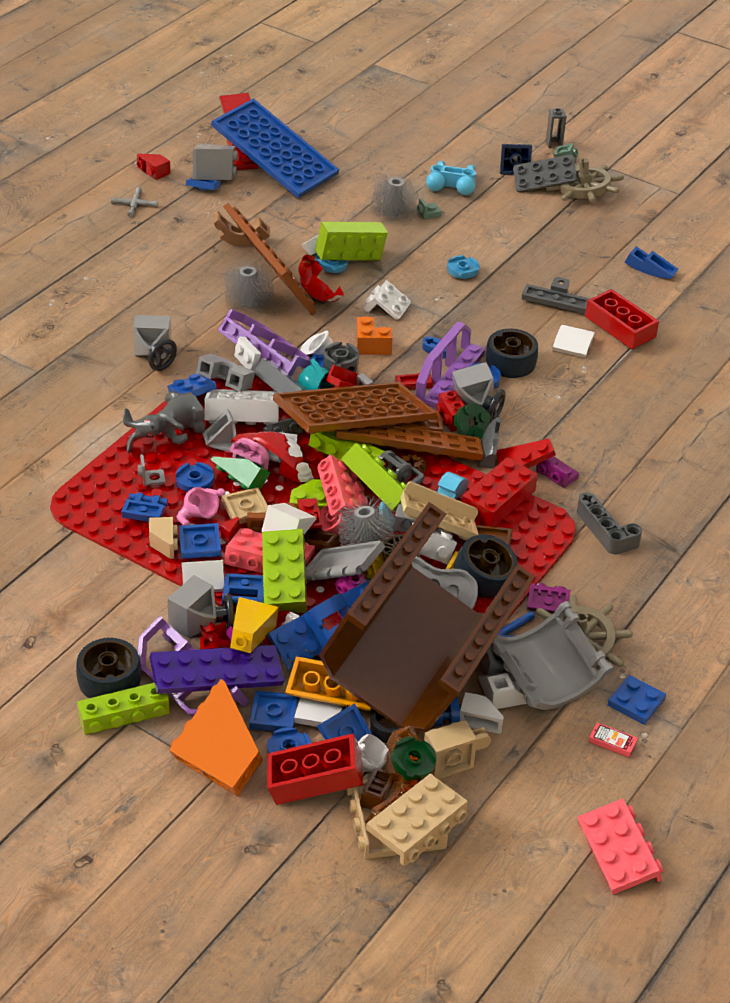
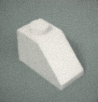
[460,692,504,734]

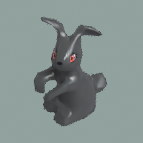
[123,391,205,454]

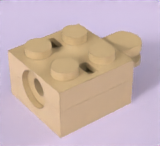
[424,720,491,779]

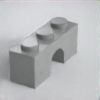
[196,353,255,392]

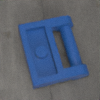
[222,573,264,605]

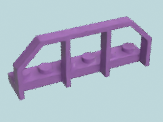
[218,308,311,376]
[416,321,486,409]
[138,616,250,718]

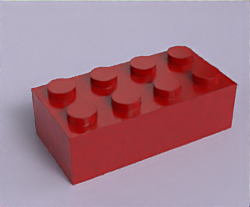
[585,289,659,349]
[461,458,538,527]
[267,734,363,805]

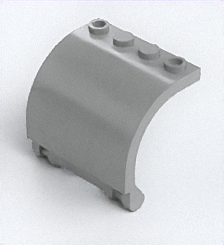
[492,601,614,710]

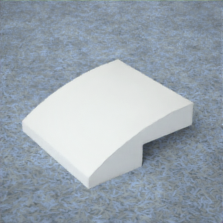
[553,325,595,358]
[294,698,344,727]

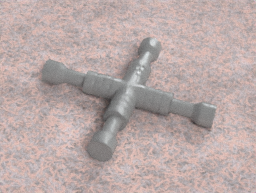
[111,187,158,218]

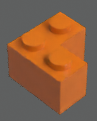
[356,316,392,355]

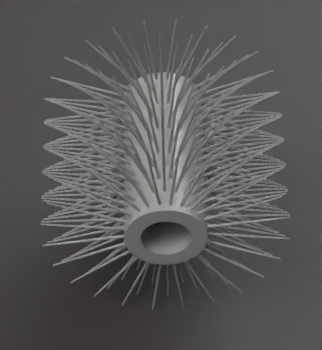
[370,171,420,222]
[224,258,275,316]
[335,496,397,546]

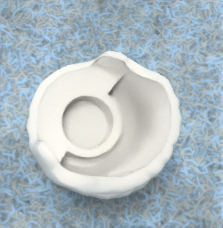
[357,734,389,772]

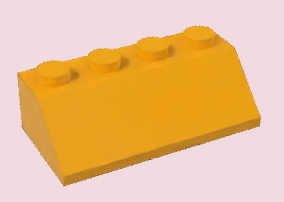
[285,656,372,711]

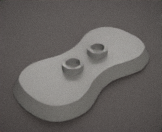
[411,556,478,609]

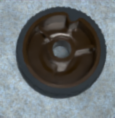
[486,328,538,378]
[454,534,518,598]
[76,637,141,698]

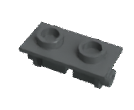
[264,418,303,435]

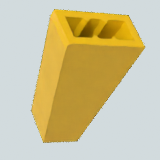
[230,597,279,653]

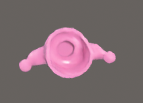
[176,487,225,526]

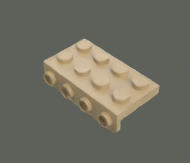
[400,481,478,541]
[366,774,468,866]

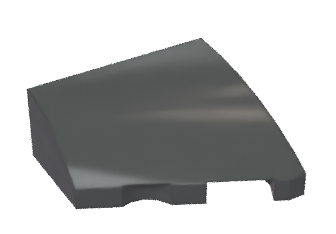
[479,417,501,468]

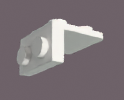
[363,280,411,320]
[234,337,261,371]
[412,522,457,565]

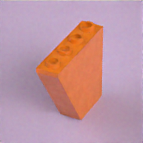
[169,679,263,797]

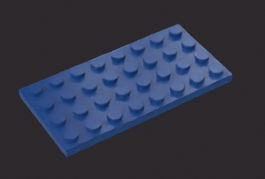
[211,98,339,198]

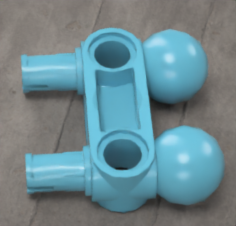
[426,161,476,196]

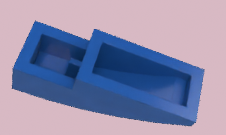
[624,246,678,279]

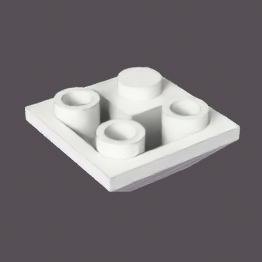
[478,671,527,709]

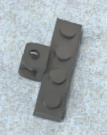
[522,277,590,314]

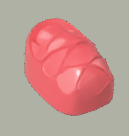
[319,504,348,535]

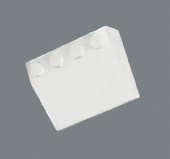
[204,389,280,425]

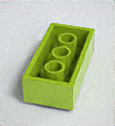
[315,222,388,260]
[262,529,307,613]

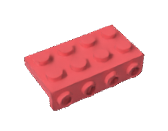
[317,454,368,517]
[225,528,315,573]
[577,798,664,895]

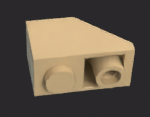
[149,517,178,559]

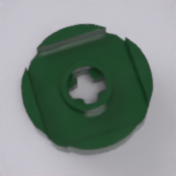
[454,404,490,439]
[390,737,437,782]

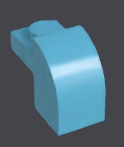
[437,472,470,499]

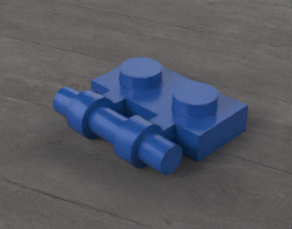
[121,492,168,522]

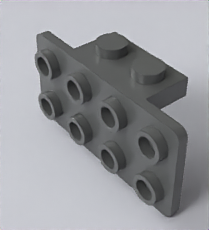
[513,155,577,192]

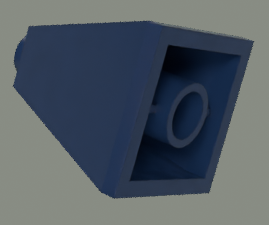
[500,144,532,174]

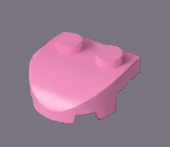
[230,438,269,470]

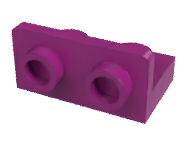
[536,457,579,488]
[527,583,571,613]

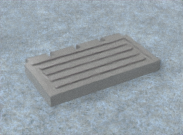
[306,541,385,582]

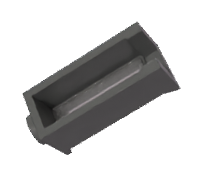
[545,108,567,148]

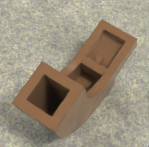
[213,211,270,246]

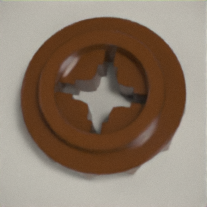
[401,453,427,476]

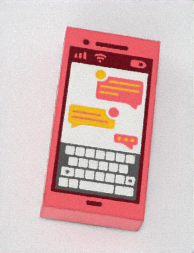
[589,722,638,758]

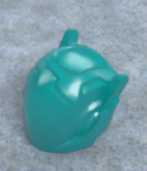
[298,359,333,390]

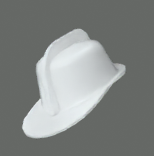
[300,330,333,355]

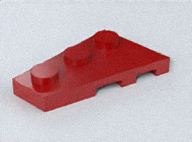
[496,438,556,468]

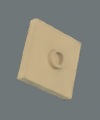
[222,487,268,524]

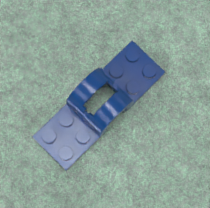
[267,580,370,671]

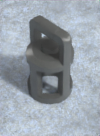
[379,450,424,484]

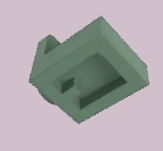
[553,143,578,162]
[417,198,442,220]

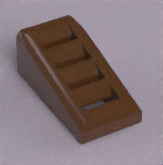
[304,530,341,552]
[360,768,396,812]

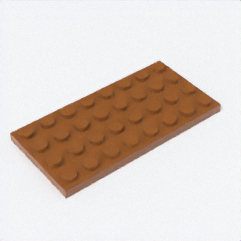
[223,203,316,315]
[273,382,437,434]

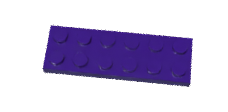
[149,645,285,694]

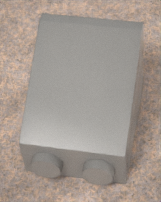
[192,143,238,180]

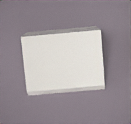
[261,503,316,534]
[182,560,224,592]

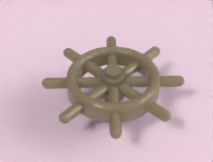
[546,158,624,202]
[536,594,633,667]

